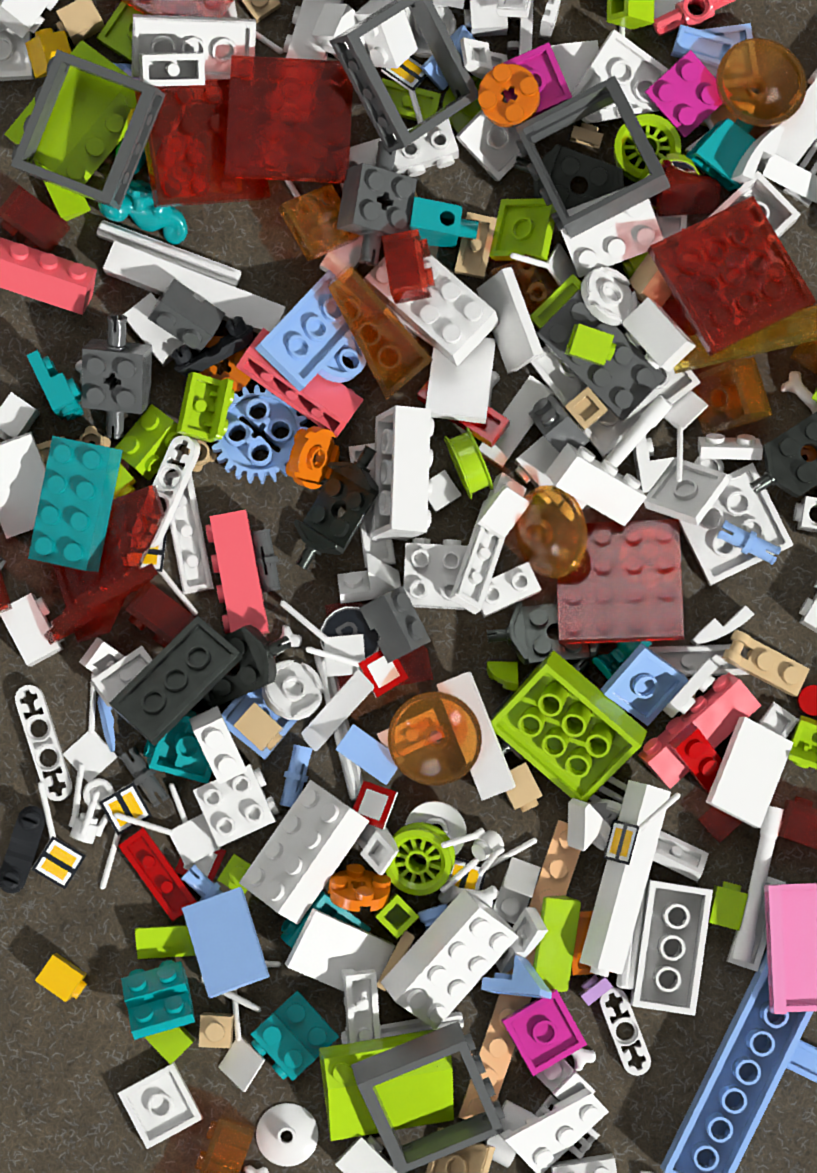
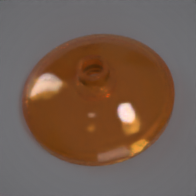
[716,38,807,127]
[515,485,587,578]
[388,691,482,786]

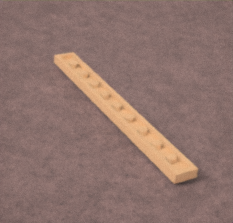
[458,820,581,1120]

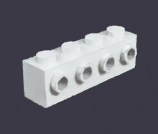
[331,118,459,192]

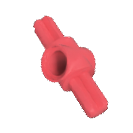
[653,0,736,36]

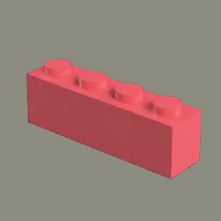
[0,237,97,315]
[236,328,364,438]
[205,509,270,634]
[638,672,762,789]

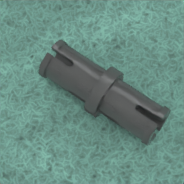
[251,529,282,593]
[119,746,170,808]

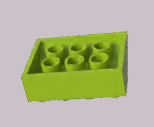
[4,40,141,194]
[491,650,647,802]
[319,1028,454,1141]

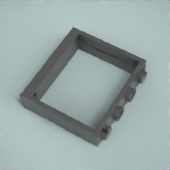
[329,0,478,152]
[11,49,166,210]
[515,75,671,239]
[351,1021,505,1173]

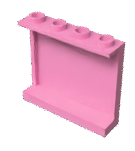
[764,883,817,1014]

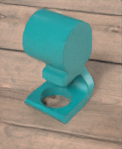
[591,625,652,680]

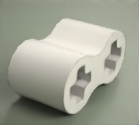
[484,1100,535,1168]

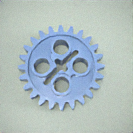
[211,384,308,484]

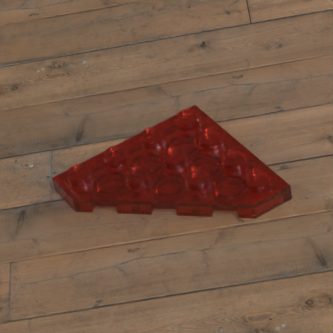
[53,485,165,643]

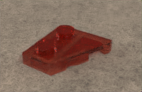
[655,160,721,217]

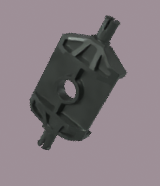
[513,144,624,210]
[749,412,817,498]
[294,445,379,570]
[487,595,625,665]
[200,625,291,710]

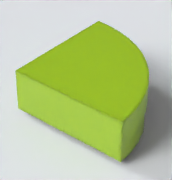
[487,661,518,691]

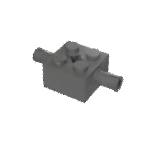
[337,141,417,266]
[81,315,152,439]

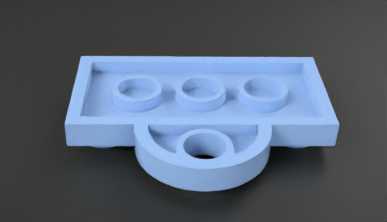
[255,270,373,392]

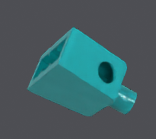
[686,113,756,191]
[408,197,479,248]

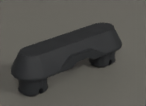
[171,316,253,378]
[0,806,46,893]

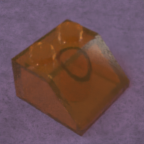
[691,357,773,437]

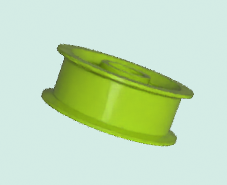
[614,114,681,182]
[444,427,494,499]
[385,822,455,896]

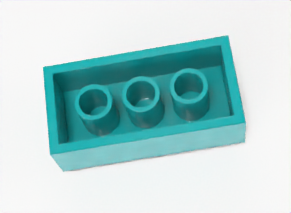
[28,436,123,572]

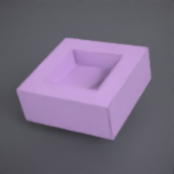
[579,975,613,1006]

